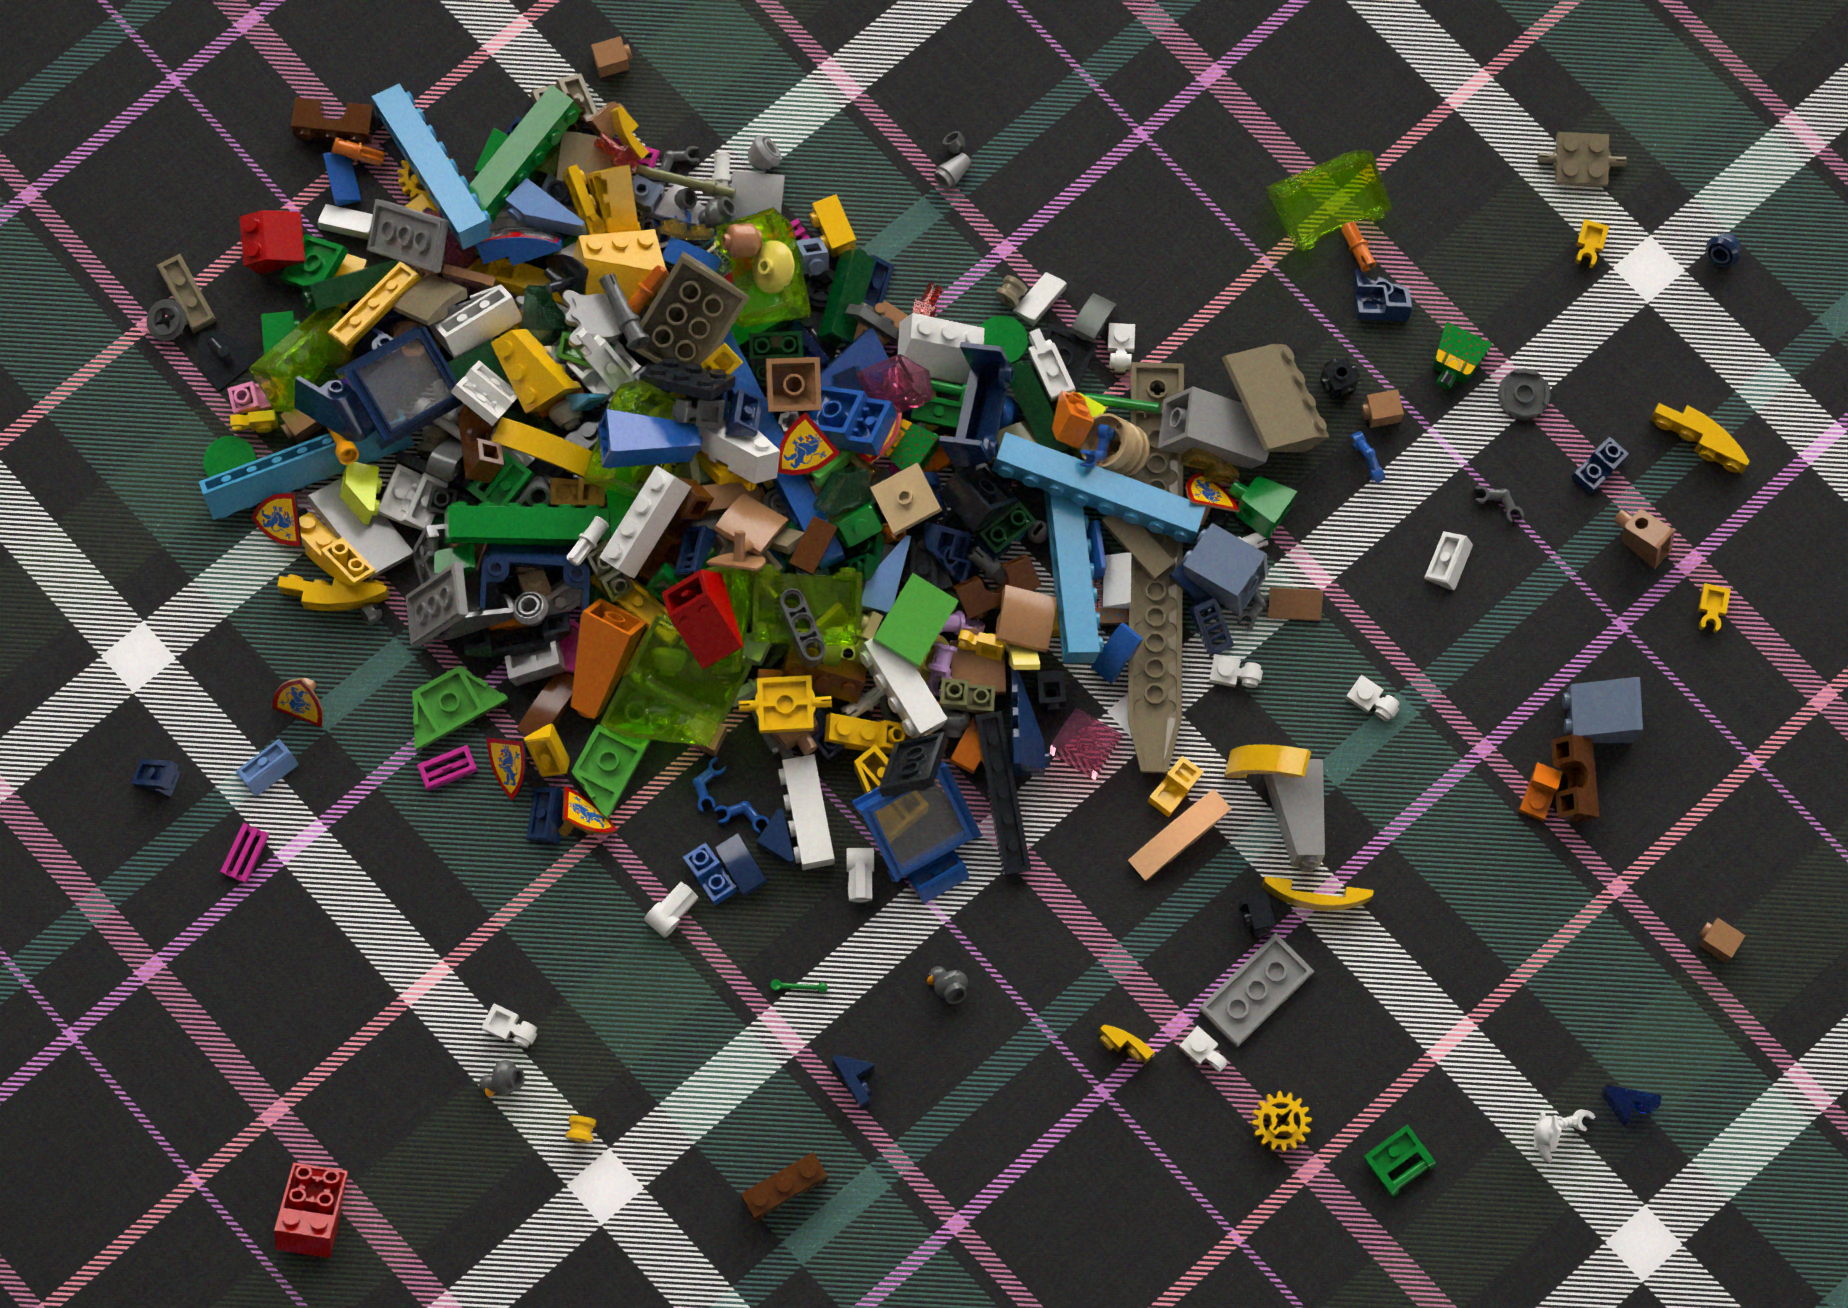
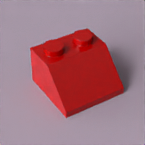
[240,210,305,274]

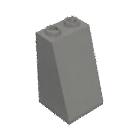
[1158,387,1269,469]
[1263,759,1325,871]

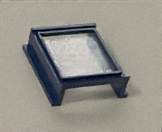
[335,325,463,450]

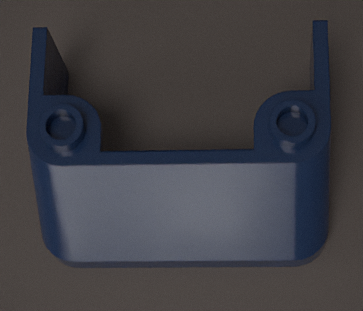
[294,327,418,442]
[939,342,1014,468]
[477,544,590,624]

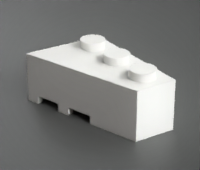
[429,285,523,359]
[692,417,780,484]

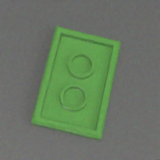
[872,573,959,668]

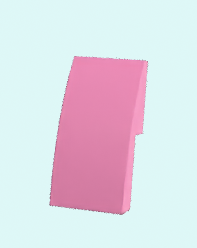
[227,376,289,414]

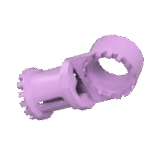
[939,611,985,636]
[926,642,957,697]

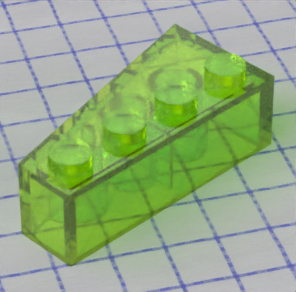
[249,307,344,412]

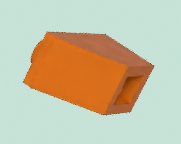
[1052,391,1094,449]

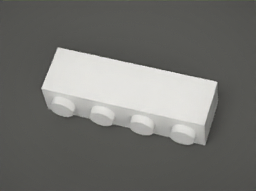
[599,465,691,578]
[859,638,947,738]
[778,754,834,870]

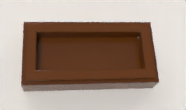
[789,515,838,576]

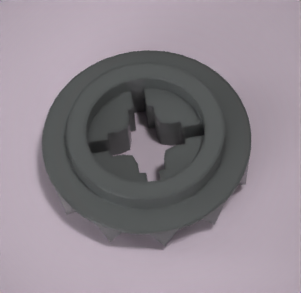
[147,299,188,341]

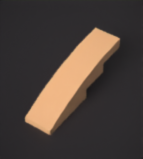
[1128,789,1232,881]

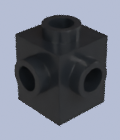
[1320,357,1360,400]

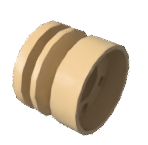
[1080,413,1150,477]

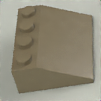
[626,251,750,365]
[1222,344,1329,452]

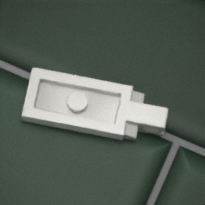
[576,328,637,396]
[1028,328,1076,402]

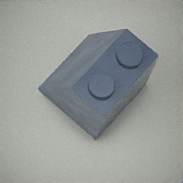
[1182,523,1268,616]
[1562,677,1643,743]

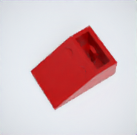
[662,570,744,669]
[274,1162,348,1258]

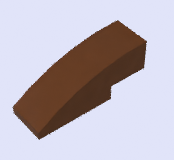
[517,672,574,737]

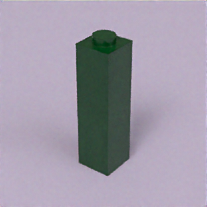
[817,248,876,348]
[301,260,397,312]
[1009,360,1072,453]

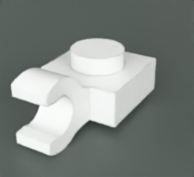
[1179,1026,1228,1073]

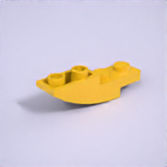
[467,257,565,307]
[1650,403,1749,473]
[299,511,375,586]
[277,574,390,611]
[824,713,933,754]

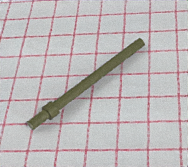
[613,158,736,199]

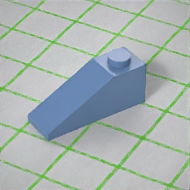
[505,178,588,237]
[856,535,911,616]

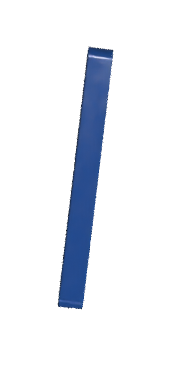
[720,330,845,571]

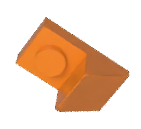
[1518,762,1562,821]

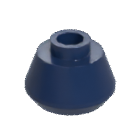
[1706,233,1740,267]

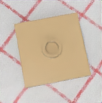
[870,463,942,535]

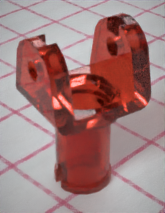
[594,132,638,174]
[912,283,943,318]

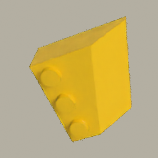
[573,229,667,308]

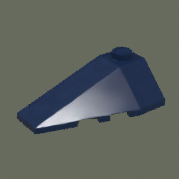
[1010,667,1050,776]

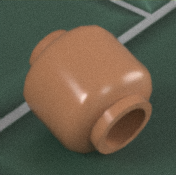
[722,223,762,258]

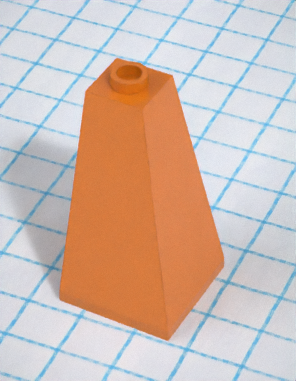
[571,598,647,719]

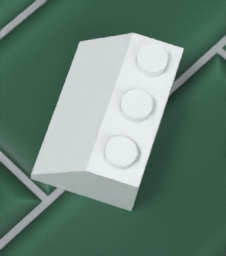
[896,313,985,385]

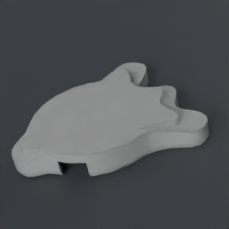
[562,290,636,349]

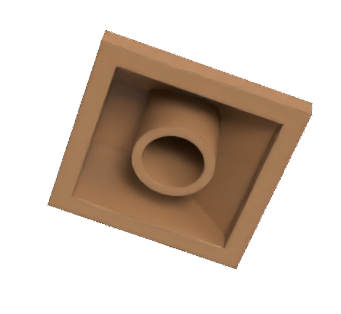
[765,357,822,412]

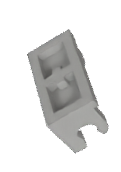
[505,641,567,687]

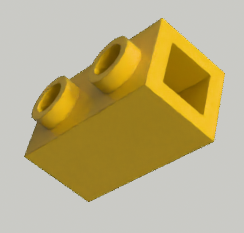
[809,194,856,258]

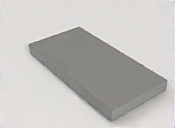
[367,199,449,273]
[307,478,414,580]
[406,562,468,647]
[1198,933,1314,1048]

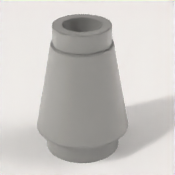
[934,153,971,189]

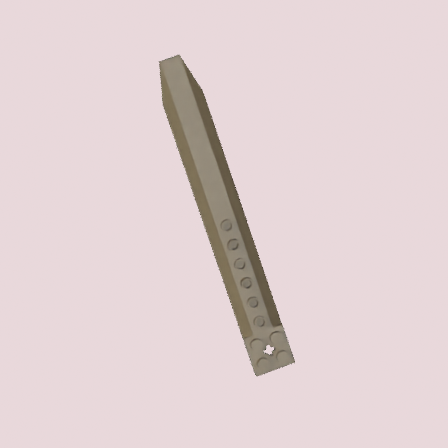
[1127,362,1184,773]

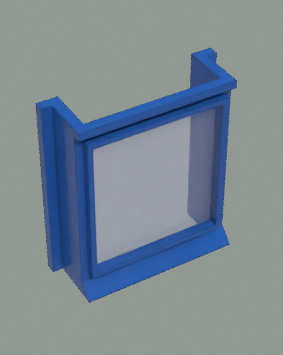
[852,761,982,882]

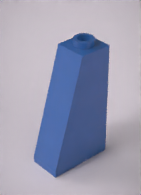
[801,327,897,414]
[598,409,703,468]

